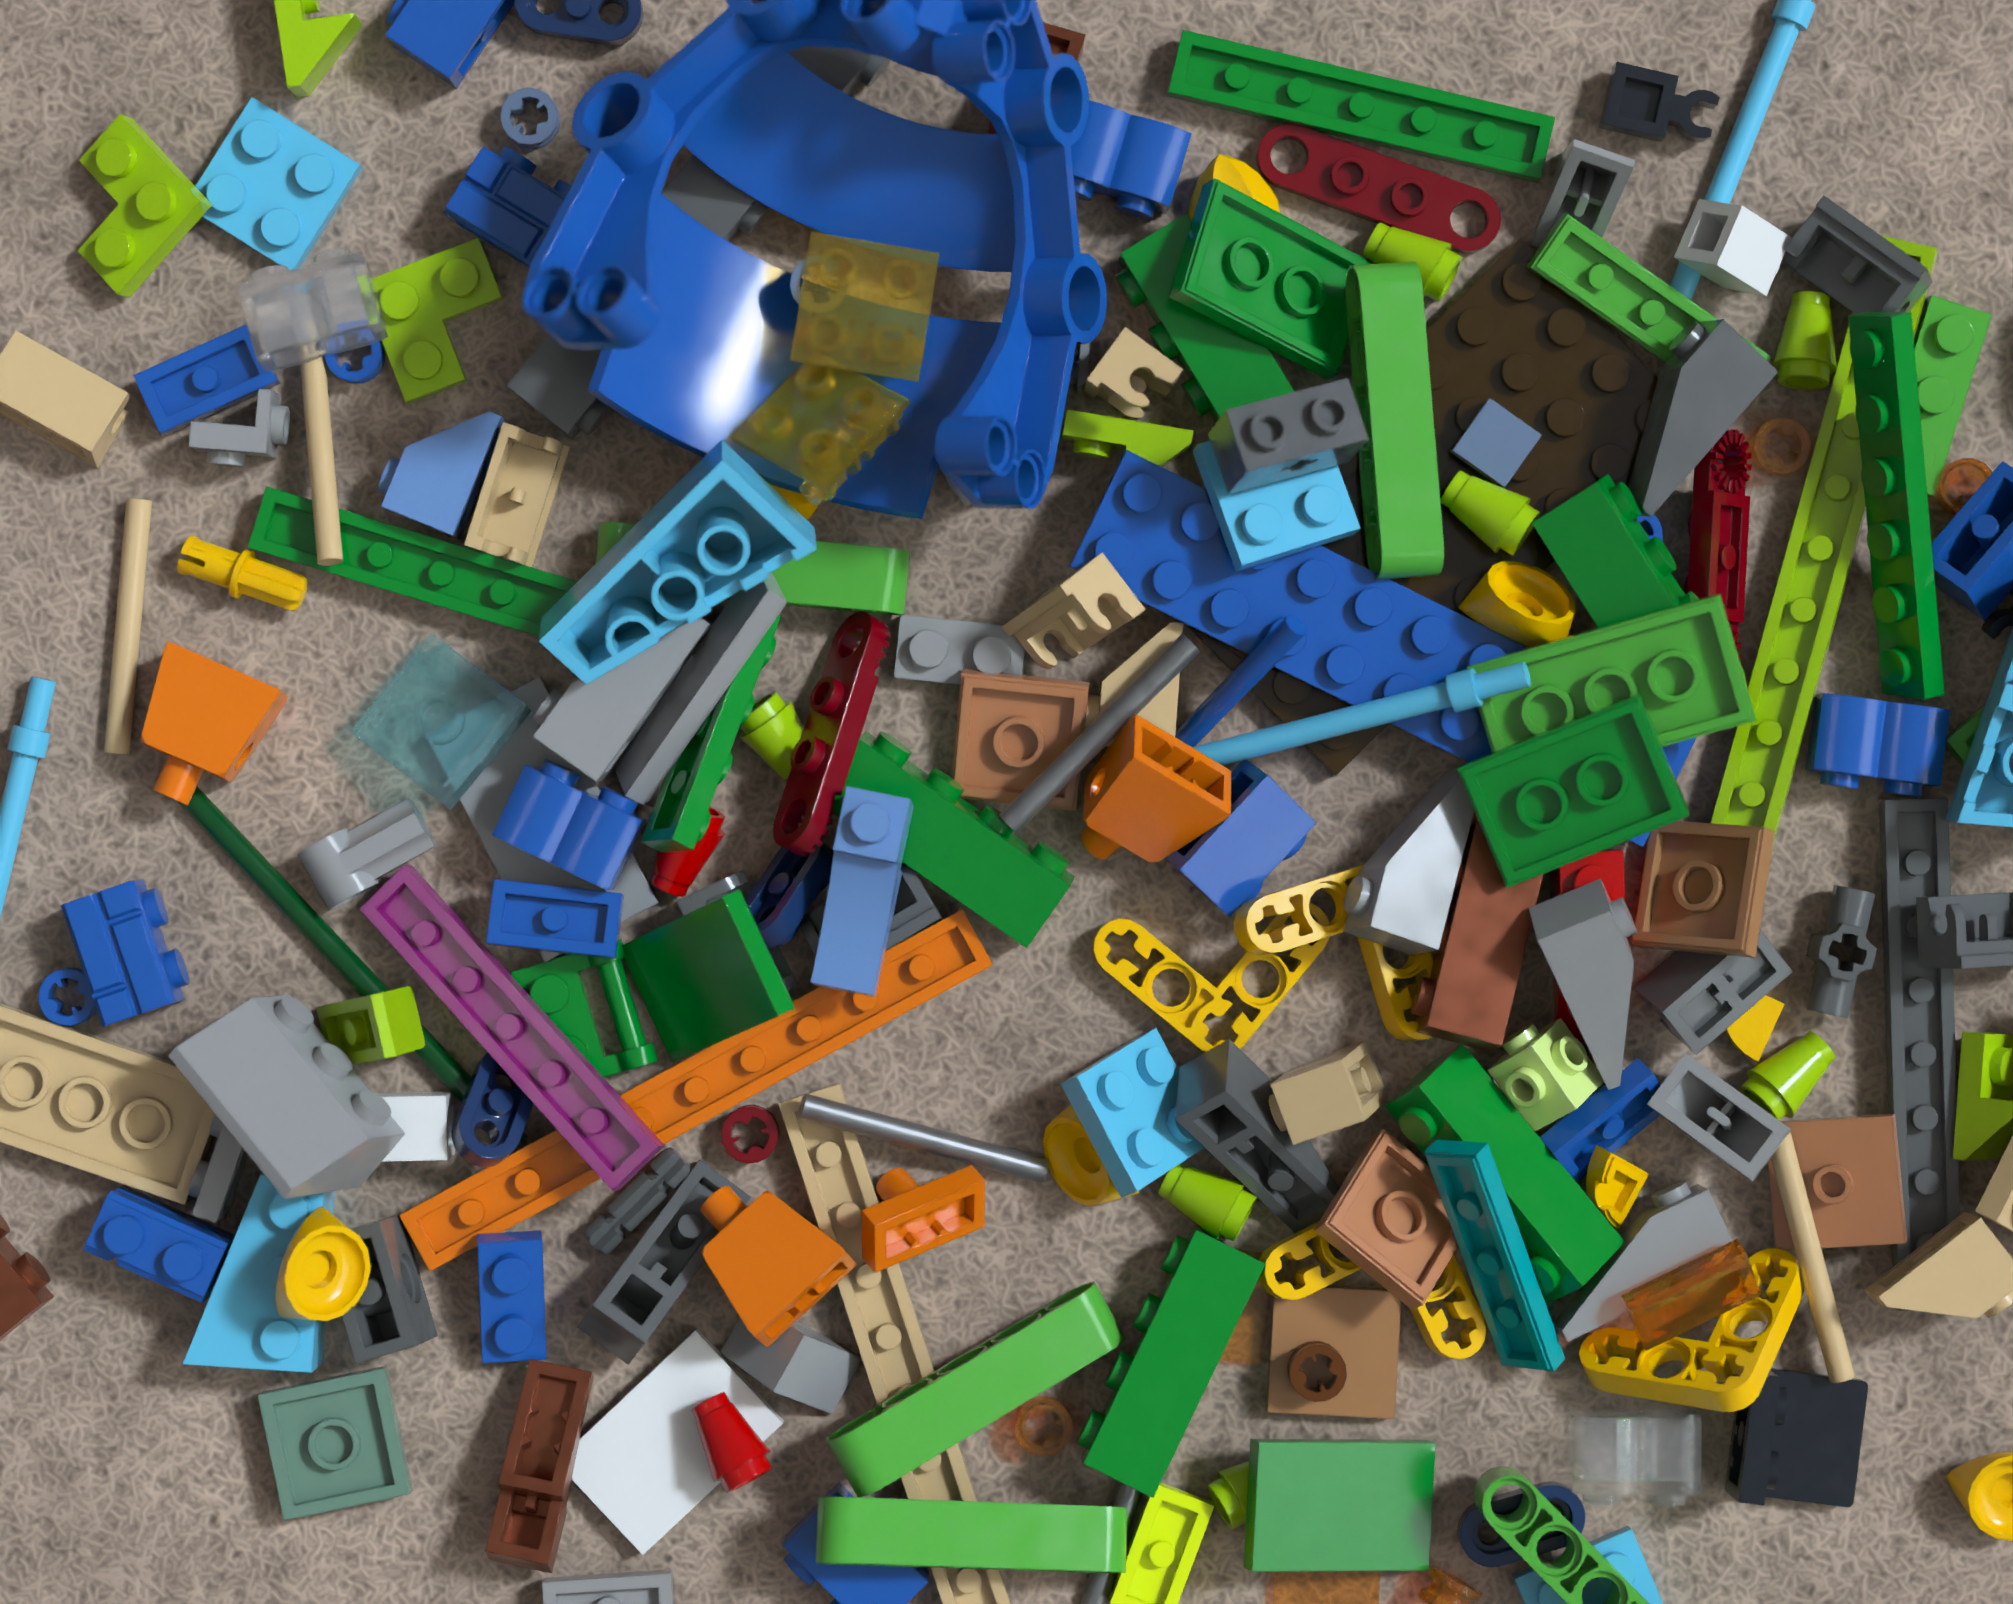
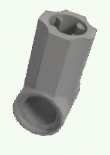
[298,799,437,911]

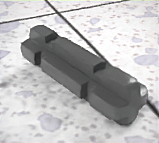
[584,1148,691,1255]

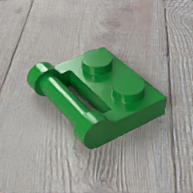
[511,939,658,1077]

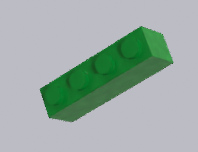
[1115,214,1294,423]
[1532,474,1746,678]
[832,731,1075,948]
[1385,1043,1625,1304]
[1076,1228,1265,1498]

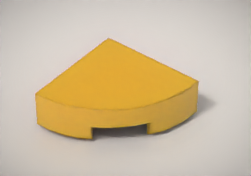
[1725,995,1785,1062]
[1586,1145,1649,1229]

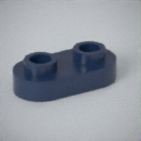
[514,0,643,46]
[745,838,834,949]
[451,1052,534,1167]
[1457,1481,1585,1567]

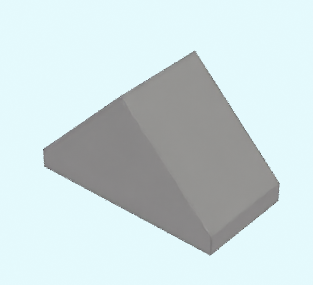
[1530,139,1635,248]
[1647,1053,1791,1182]
[720,1317,862,1414]

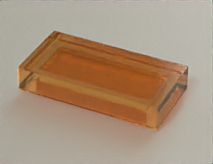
[1621,1239,1761,1351]

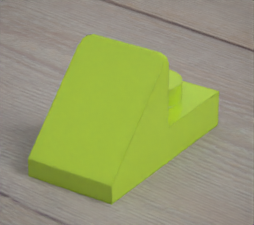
[274,0,362,98]
[1061,409,1194,468]
[316,986,425,1065]
[1953,1032,2013,1161]

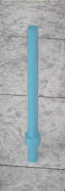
[1670,0,1816,300]
[1192,662,1531,765]
[0,676,56,919]

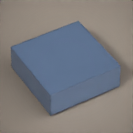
[1450,398,1542,488]

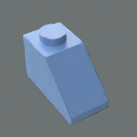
[378,411,508,540]

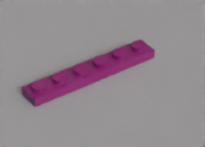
[360,865,665,1191]

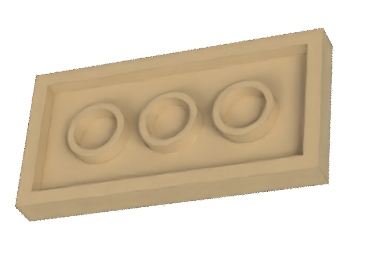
[0,1003,215,1205]

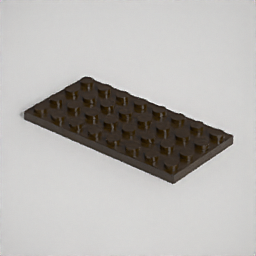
[1185,238,1658,776]

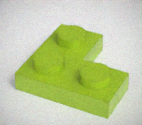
[78,114,212,298]
[359,237,504,404]

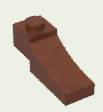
[485,1359,594,1573]

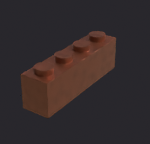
[1411,812,1543,1052]

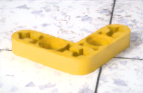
[1233,864,1433,1042]
[1093,903,1329,1052]
[1259,1221,1487,1359]
[1579,1248,1805,1412]

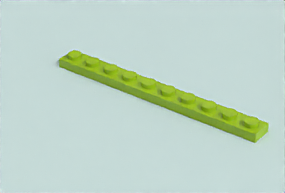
[1711,235,1938,849]

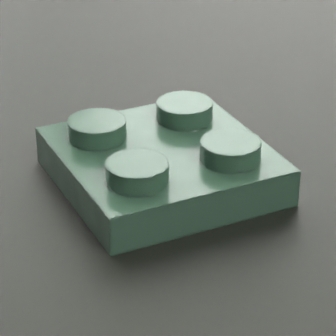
[258,1365,413,1521]

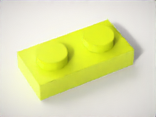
[1109,1482,1215,1604]

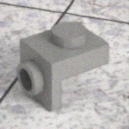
[189,389,290,467]

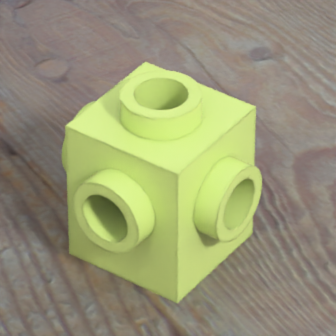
[1488,1018,1604,1131]

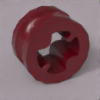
[721,1105,780,1164]

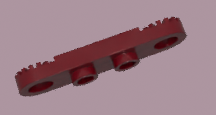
[1256,123,1501,254]
[1684,430,1752,661]
[773,611,890,856]

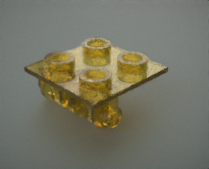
[790,232,940,382]
[731,350,910,505]

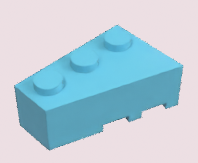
[183,1173,335,1373]

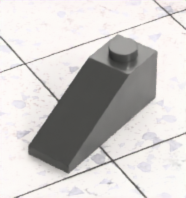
[1628,319,1778,517]
[1175,1039,1340,1233]
[577,1160,751,1365]

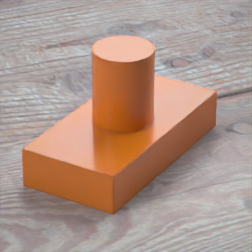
[861,1165,985,1273]

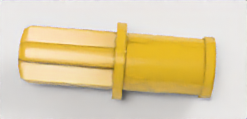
[177,535,307,611]

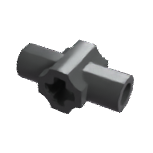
[1806,885,1877,1018]

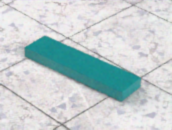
[1424,1139,1565,1372]

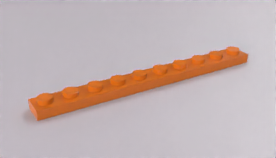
[399,909,993,1271]

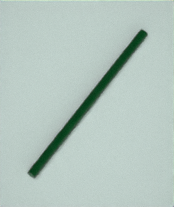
[177,786,528,1151]

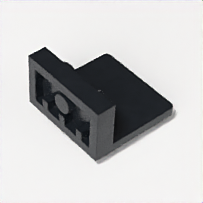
[1725,1368,1868,1507]

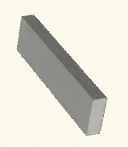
[614,573,787,805]

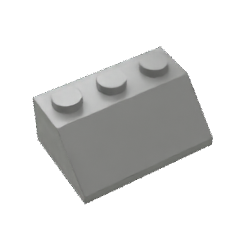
[168,995,405,1199]

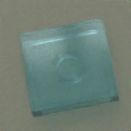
[351,633,532,810]

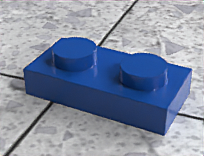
[133,323,281,436]
[486,879,624,959]
[1540,1058,1661,1182]
[477,1230,547,1364]

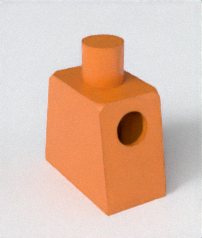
[141,641,288,806]
[1081,714,1231,862]
[700,1185,858,1348]

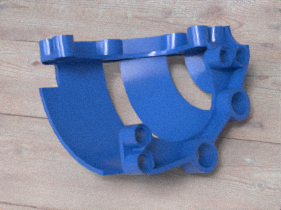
[522,0,1107,519]

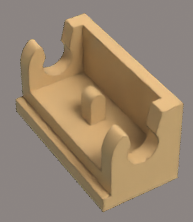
[1083,327,1183,419]
[0,330,130,468]
[464,422,571,568]
[1002,553,1145,669]

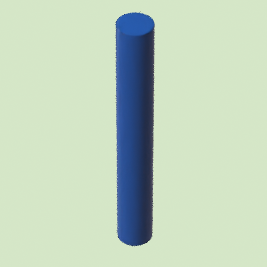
[1175,614,1307,747]

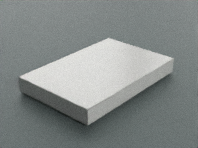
[572,1328,784,1555]

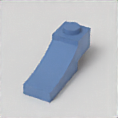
[810,786,914,998]

